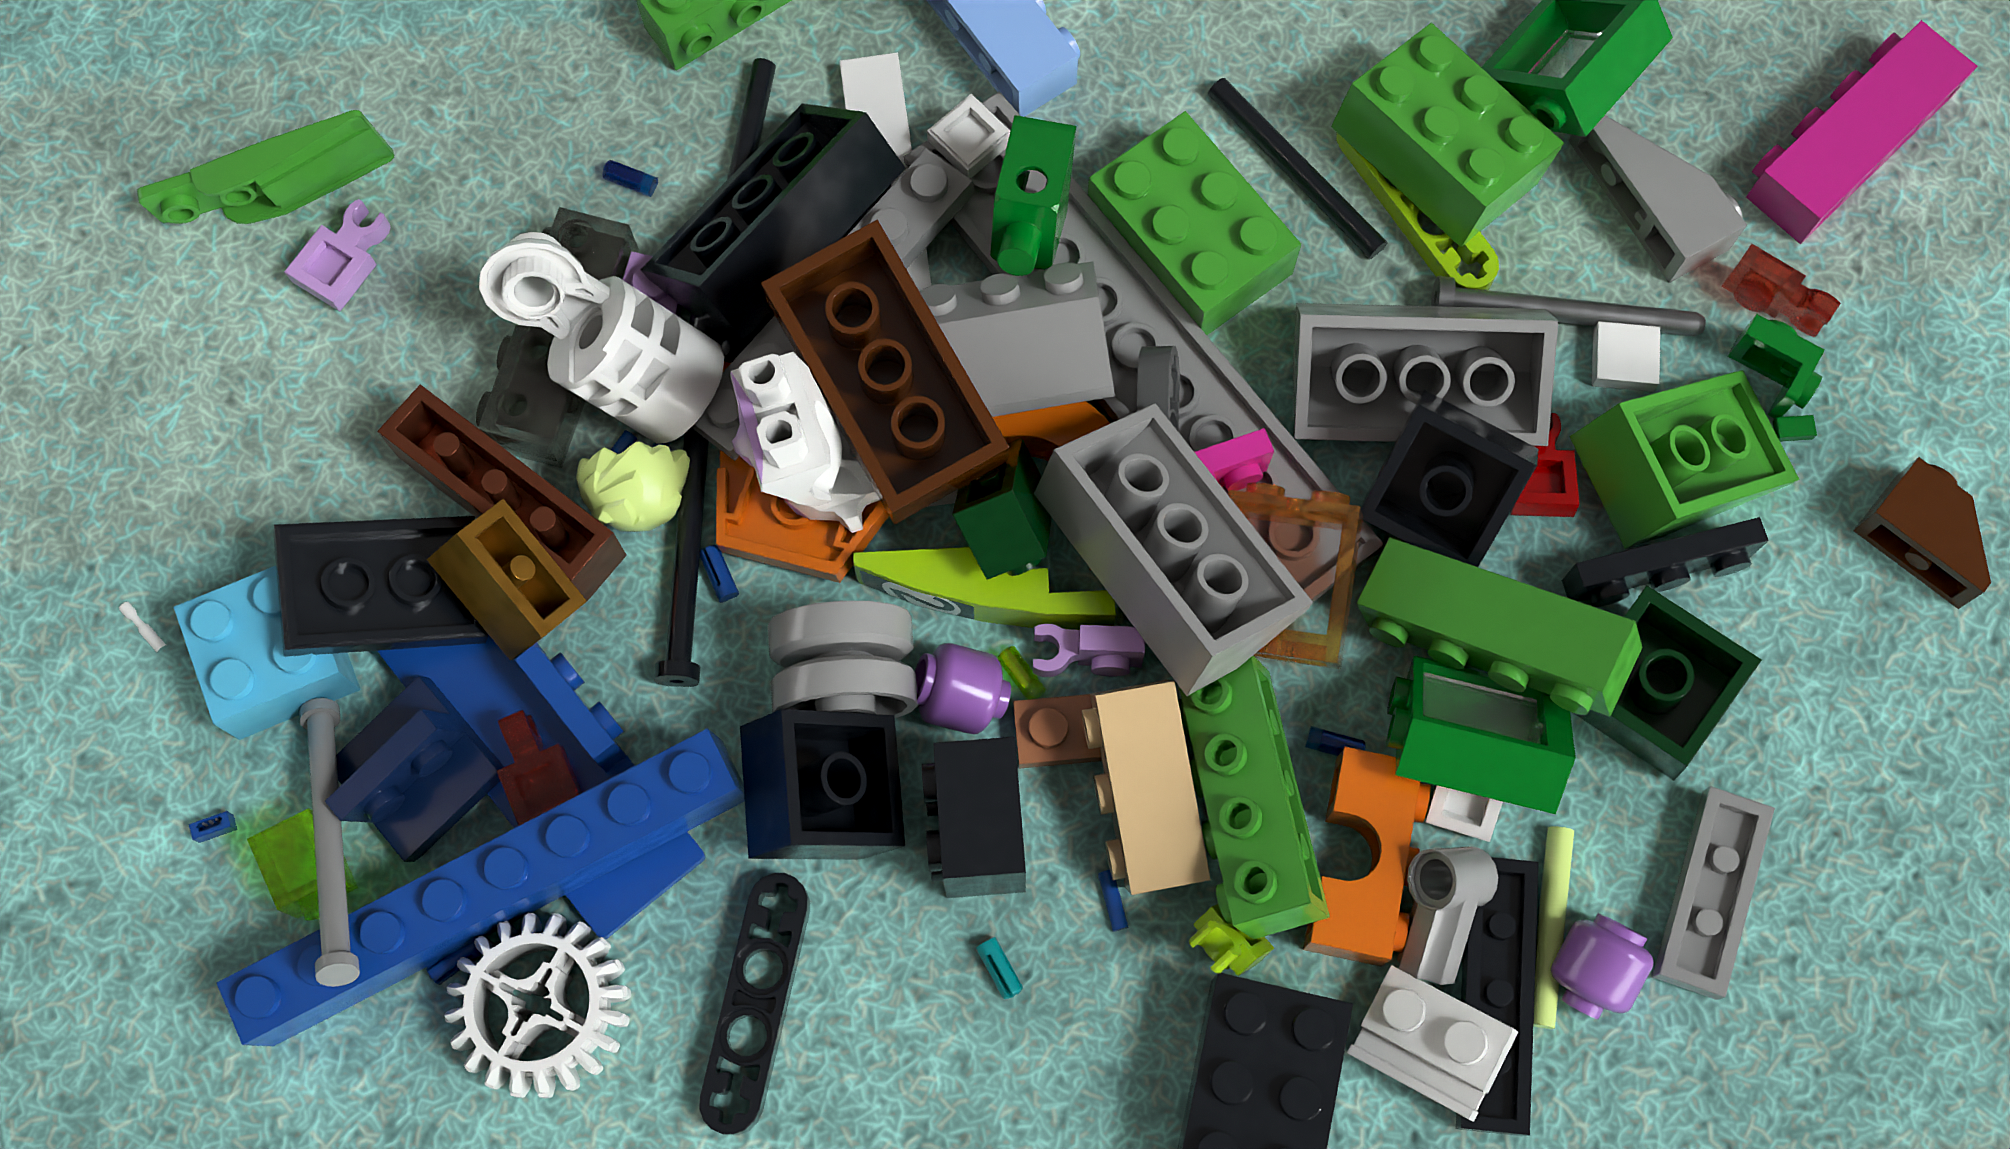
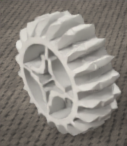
[444,913,631,1099]

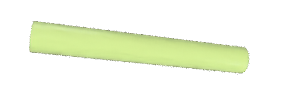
[1533,826,1574,1029]

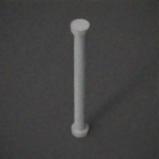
[299,698,360,987]

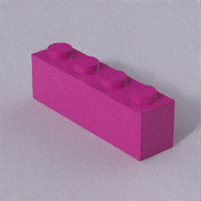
[1746,20,1978,244]

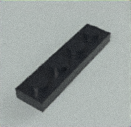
[1456,857,1539,1136]

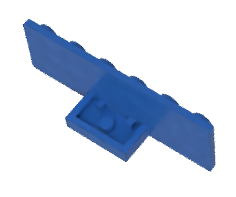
[377,634,706,939]

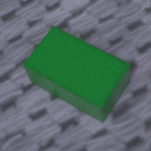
[1772,415,1817,442]

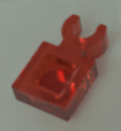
[1721,243,1841,337]

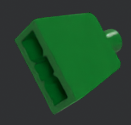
[990,115,1077,276]

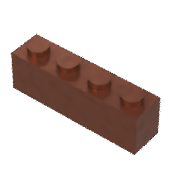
[377,384,627,601]

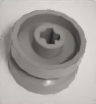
[768,601,918,718]

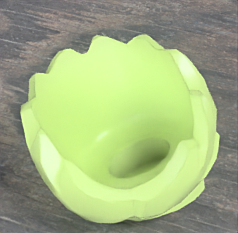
[576,441,690,532]

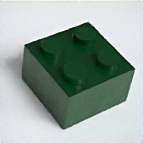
[1574,585,1762,781]

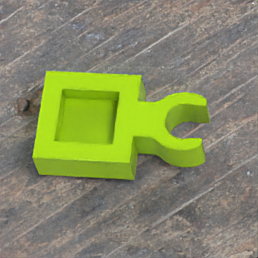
[1189,904,1275,976]

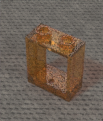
[1228,482,1363,670]

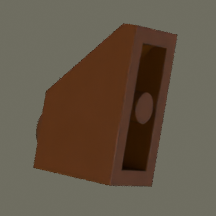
[1853,457,1991,609]

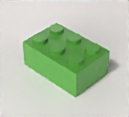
[1331,22,1564,247]
[1088,111,1301,335]

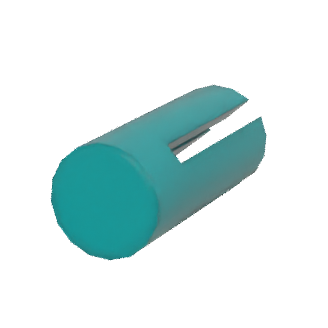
[976,937,1023,999]

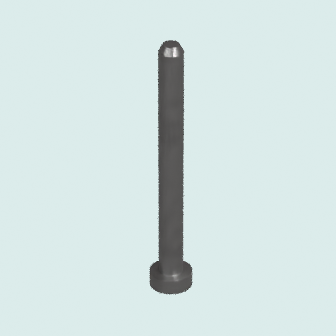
[1431,276,1706,336]

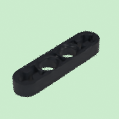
[699,873,810,1135]

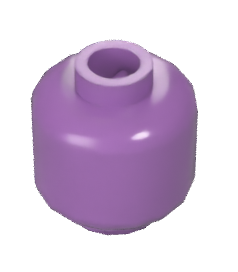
[914,643,1011,734]
[1551,913,1654,1020]

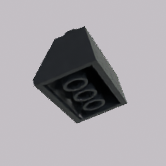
[640,103,906,340]

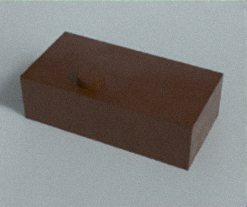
[761,219,1010,525]

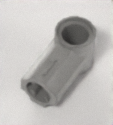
[1397,847,1498,985]

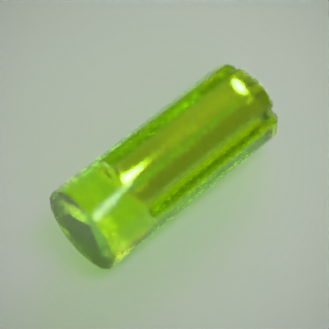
[997,646,1047,700]

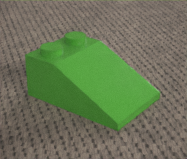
[1569,370,1800,549]

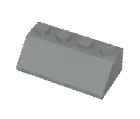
[919,261,1115,417]
[1293,303,1558,446]
[1034,403,1313,696]

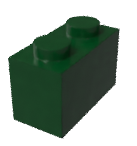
[952,438,1052,580]

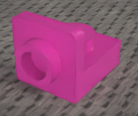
[1195,428,1274,491]

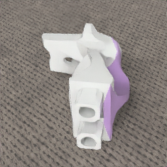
[731,352,880,533]

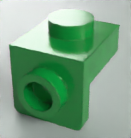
[1727,314,1825,419]

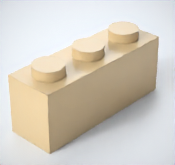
[1082,680,1211,895]

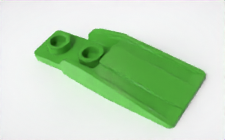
[137,110,394,224]

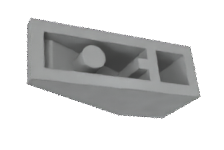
[1568,115,1747,283]

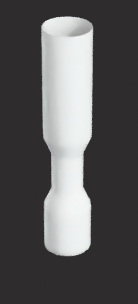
[119,601,166,652]

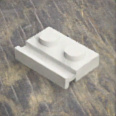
[1347,965,1518,1122]

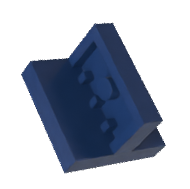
[325,676,509,862]

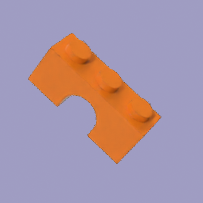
[1303,747,1430,967]

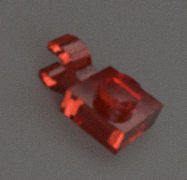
[497,710,582,826]

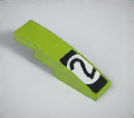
[853,547,1116,630]

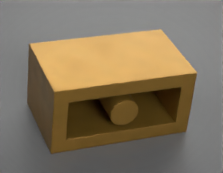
[427,499,587,661]

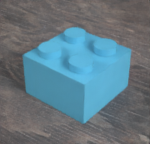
[174,566,361,740]

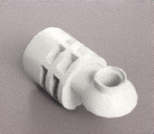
[479,232,724,444]

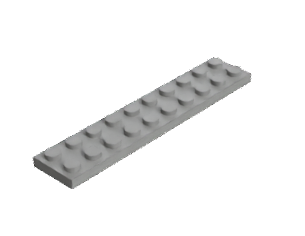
[903,91,1384,602]

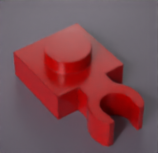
[1510,413,1579,517]

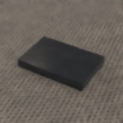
[273,516,488,657]

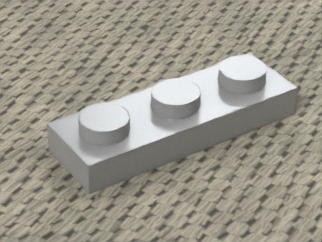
[1652,786,1775,1000]

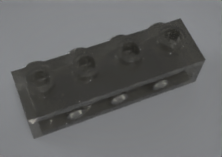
[476,207,639,468]

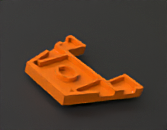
[716,361,889,583]

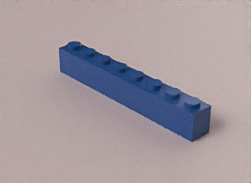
[216,728,745,1047]

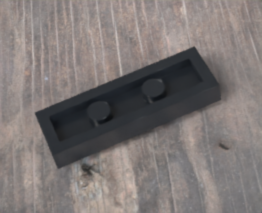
[1562,517,1769,607]

